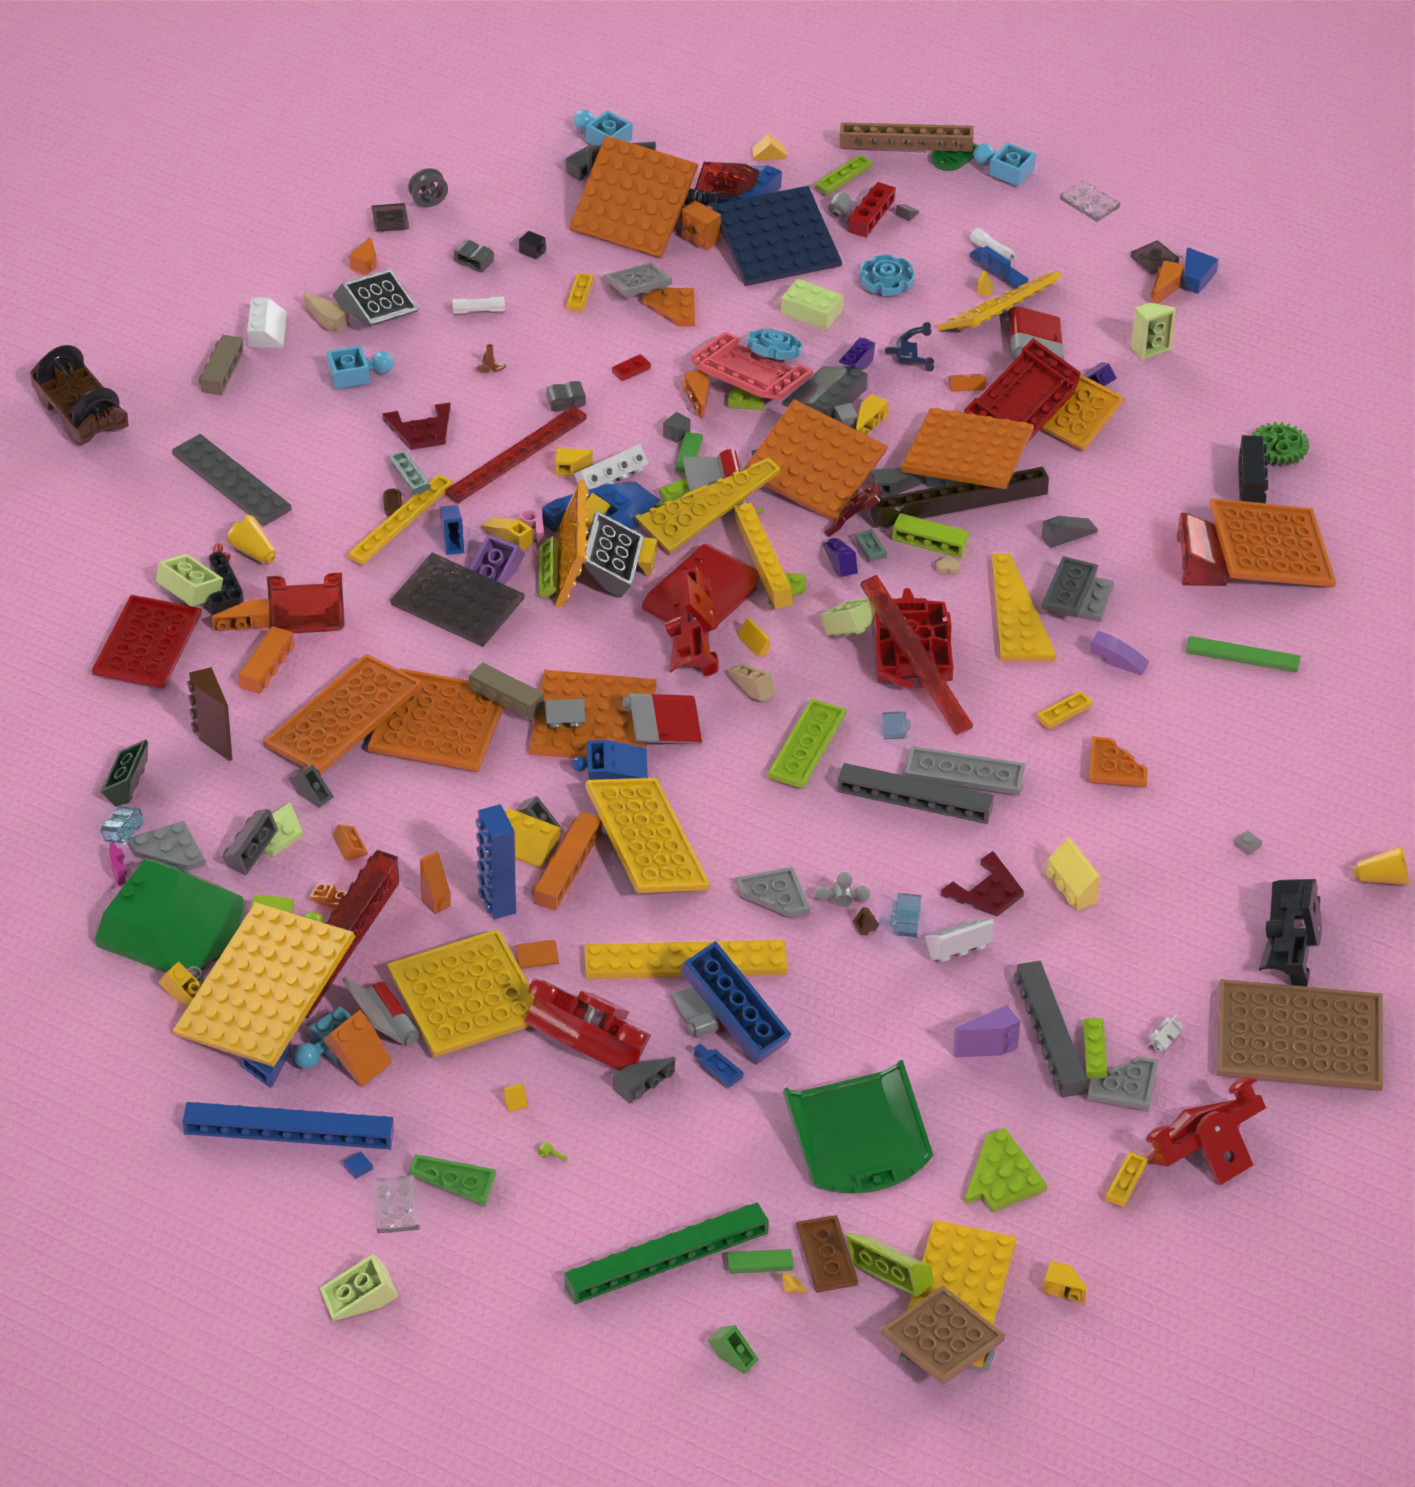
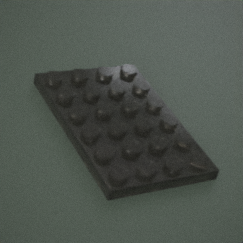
[390,552,524,647]

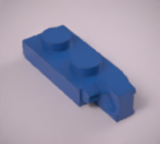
[694,1043,744,1088]

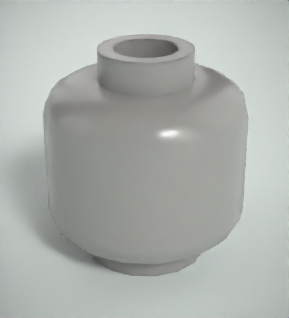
[828,192,852,218]

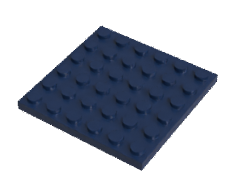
[712,185,842,286]

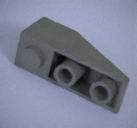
[872,468,927,497]
[613,1057,675,1104]

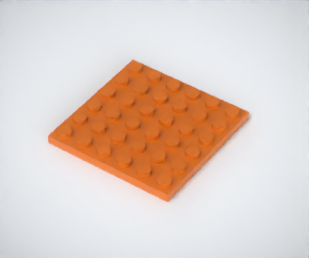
[569,135,699,259]
[742,399,888,521]
[901,408,1034,489]
[1208,498,1336,587]
[368,668,504,772]
[529,669,657,760]

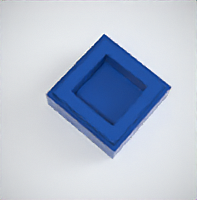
[343,1152,373,1179]

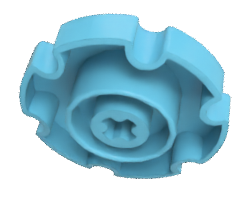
[860,255,915,296]
[746,329,803,360]

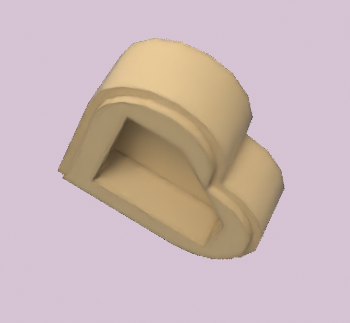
[936,555,960,575]

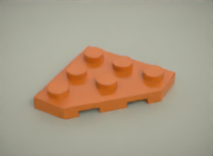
[642,287,695,326]
[1088,736,1148,787]

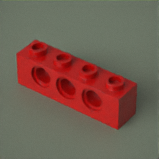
[847,181,896,238]

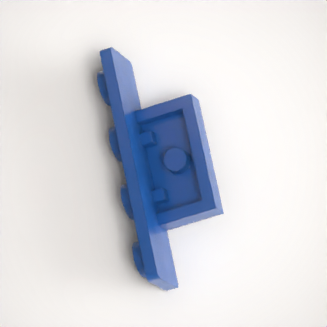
[969,246,1029,288]

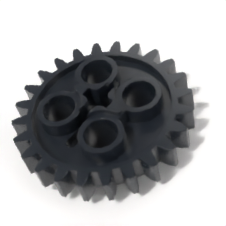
[683,188,718,206]

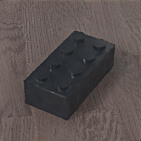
[1238,435,1268,503]

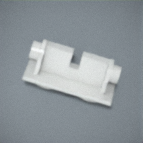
[1146,1014,1183,1053]

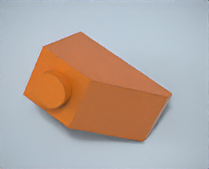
[349,237,377,276]

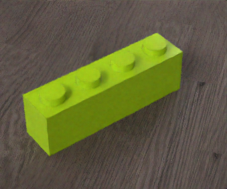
[892,513,969,559]

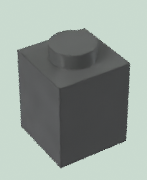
[663,412,690,443]

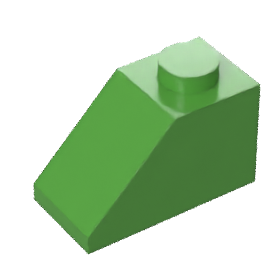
[707,1325,759,1373]

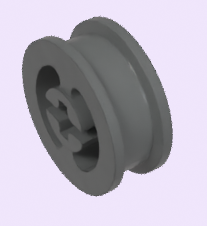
[408,168,448,207]

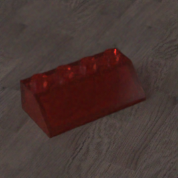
[695,161,760,197]

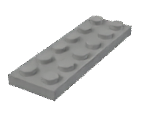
[905,746,1025,795]

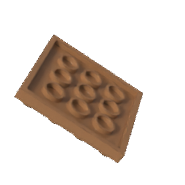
[881,1286,1005,1385]

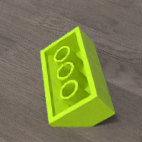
[846,1233,934,1297]

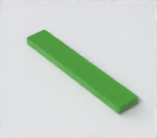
[1186,636,1301,673]

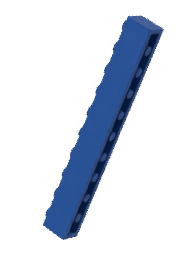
[183,1102,394,1150]

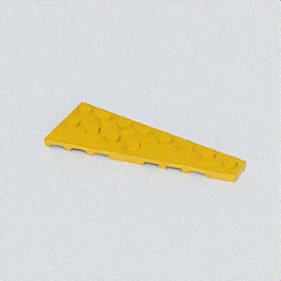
[937,271,1062,331]
[635,457,781,554]
[992,553,1056,661]

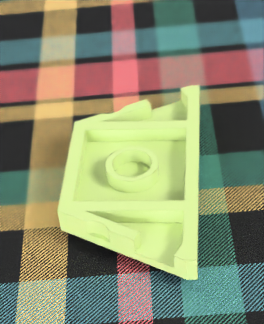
[263,802,303,857]

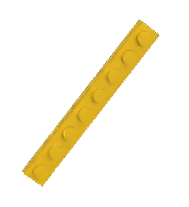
[348,474,453,566]

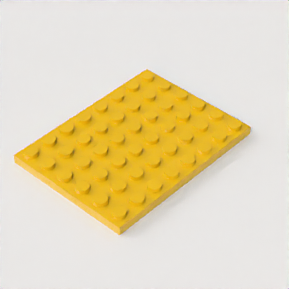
[173,902,356,1067]

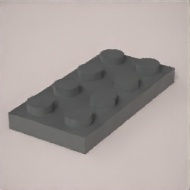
[1041,556,1098,618]

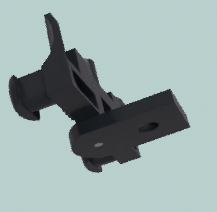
[1259,879,1322,987]

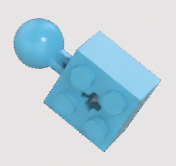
[574,110,633,145]
[973,142,1036,187]
[327,345,394,390]
[294,1006,352,1069]

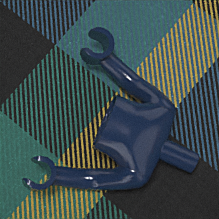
[885,322,935,371]

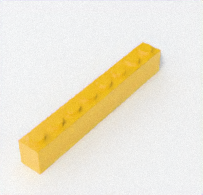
[734,502,793,609]

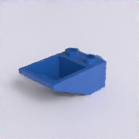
[571,740,648,780]

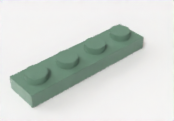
[389,450,431,495]

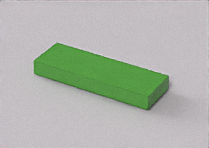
[676,432,703,473]
[727,1249,793,1274]

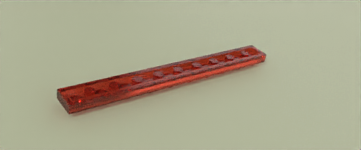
[445,406,587,503]
[860,575,973,736]

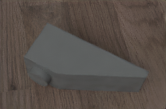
[1041,516,1098,548]

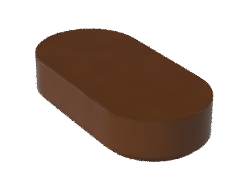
[383,488,402,517]

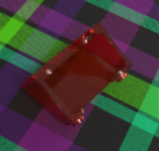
[1177,512,1230,586]
[267,572,345,633]

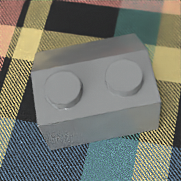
[544,699,585,727]

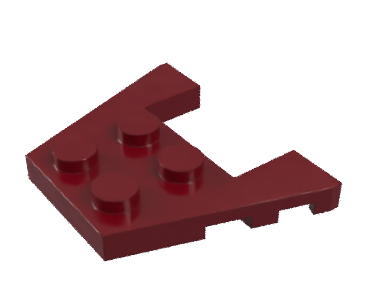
[382,402,451,450]
[824,482,883,537]
[941,851,1024,917]

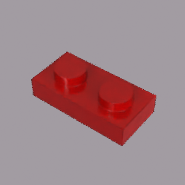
[612,354,651,381]

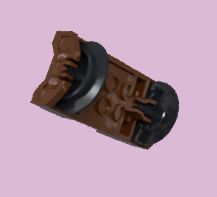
[30,345,129,445]

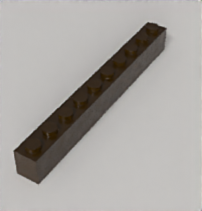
[871,466,1049,527]

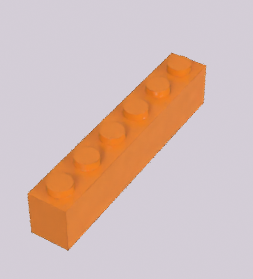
[532,811,603,910]

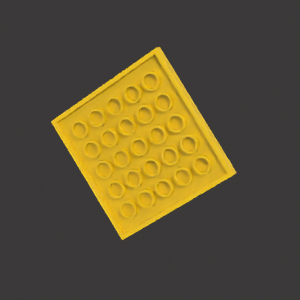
[387,929,534,1058]

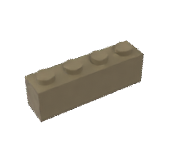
[199,334,244,395]
[469,662,544,720]

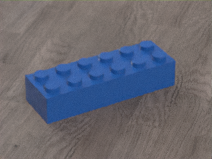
[476,804,516,920]
[680,941,791,1065]

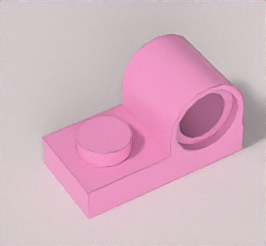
[521,509,544,547]

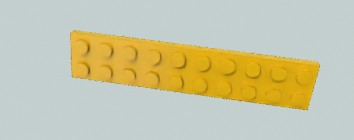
[585,940,787,979]

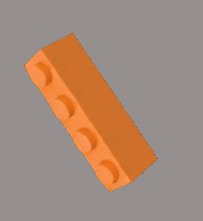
[239,626,295,694]

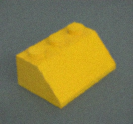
[505,808,560,869]

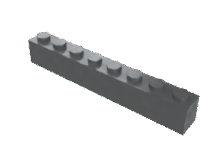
[837,763,994,824]
[1014,960,1087,1098]

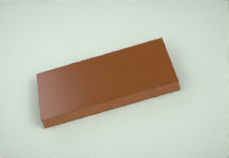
[796,1215,858,1293]

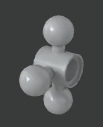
[815,872,870,907]

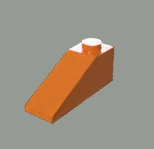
[420,851,451,914]

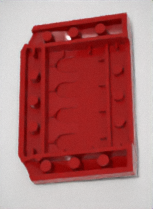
[964,338,1080,441]
[642,544,760,631]

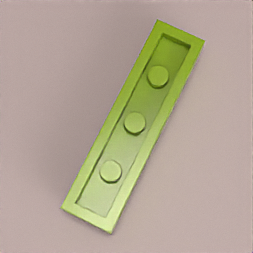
[815,154,872,196]
[539,536,558,599]
[1083,1018,1107,1078]

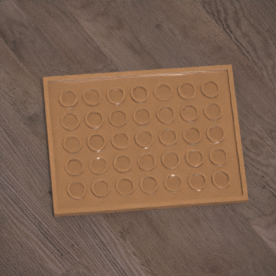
[1217,979,1383,1091]

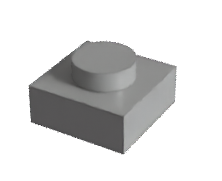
[1234,831,1262,855]

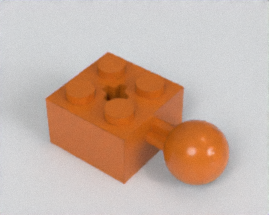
[676,200,721,251]

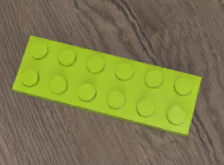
[768,698,847,789]

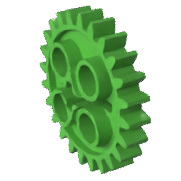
[1252,422,1309,466]

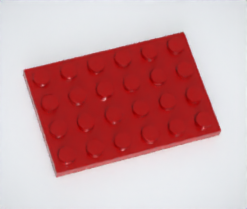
[92,594,202,689]

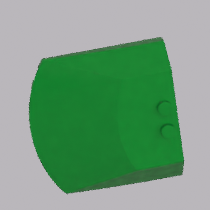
[95,859,244,973]
[783,1060,933,1194]

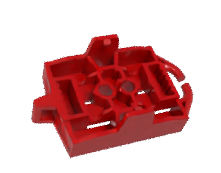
[871,588,954,688]

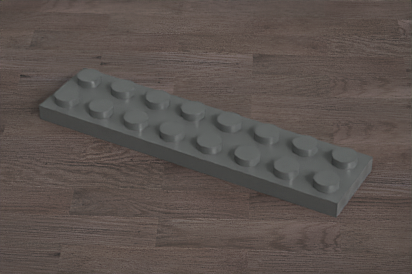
[172,434,292,527]

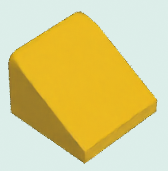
[977,270,994,297]
[504,1083,528,1112]

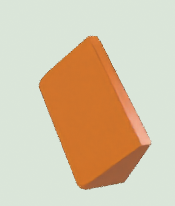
[949,374,986,391]
[332,824,368,860]
[516,940,559,969]

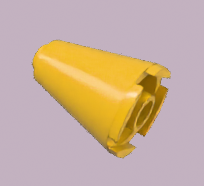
[227,515,276,564]
[1354,846,1409,885]

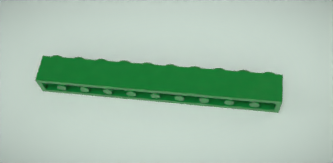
[564,1202,769,1304]

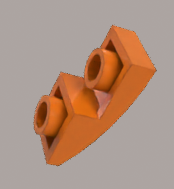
[309,883,356,911]

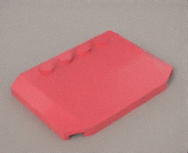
[691,332,813,400]

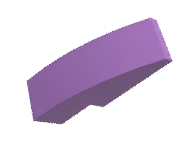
[1090,630,1149,676]

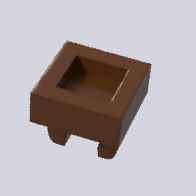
[852,907,880,936]

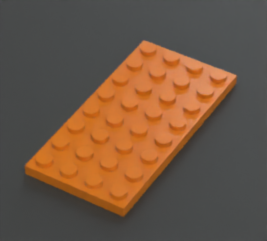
[263,653,423,775]

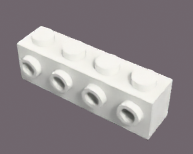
[574,444,649,490]

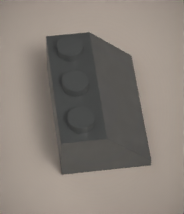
[223,809,278,876]

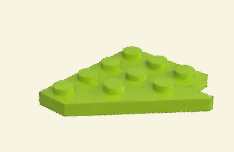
[965,1128,1048,1213]

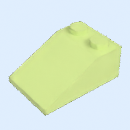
[320,1254,398,1321]

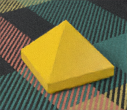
[782,1273,807,1294]

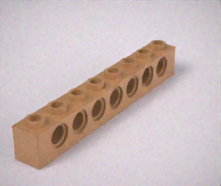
[840,122,974,152]

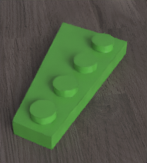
[409,1154,496,1207]

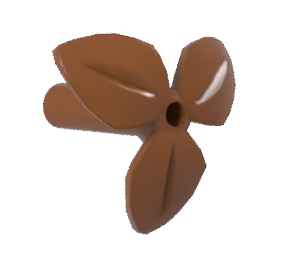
[476,344,507,373]

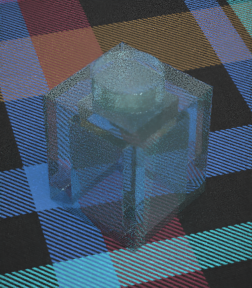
[882,711,911,740]

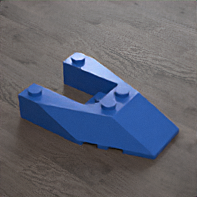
[542,481,660,540]

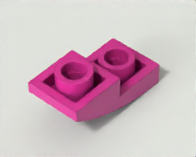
[109,842,127,886]

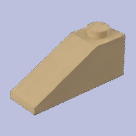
[303,292,349,334]
[727,664,776,702]

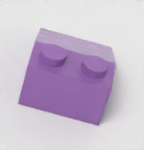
[463,534,525,595]
[953,1005,1020,1057]

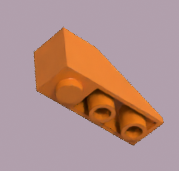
[1151,261,1184,304]
[682,370,710,419]
[212,599,270,631]

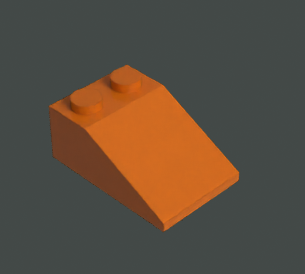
[323,1010,392,1088]

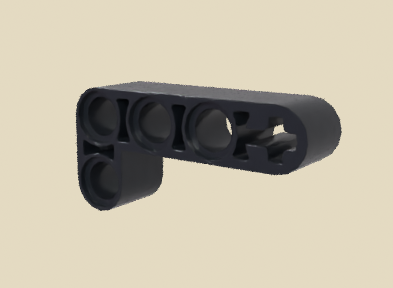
[209,552,244,616]

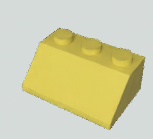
[1046,838,1100,911]

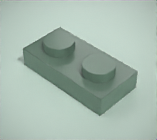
[855,529,887,562]

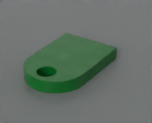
[931,143,978,171]

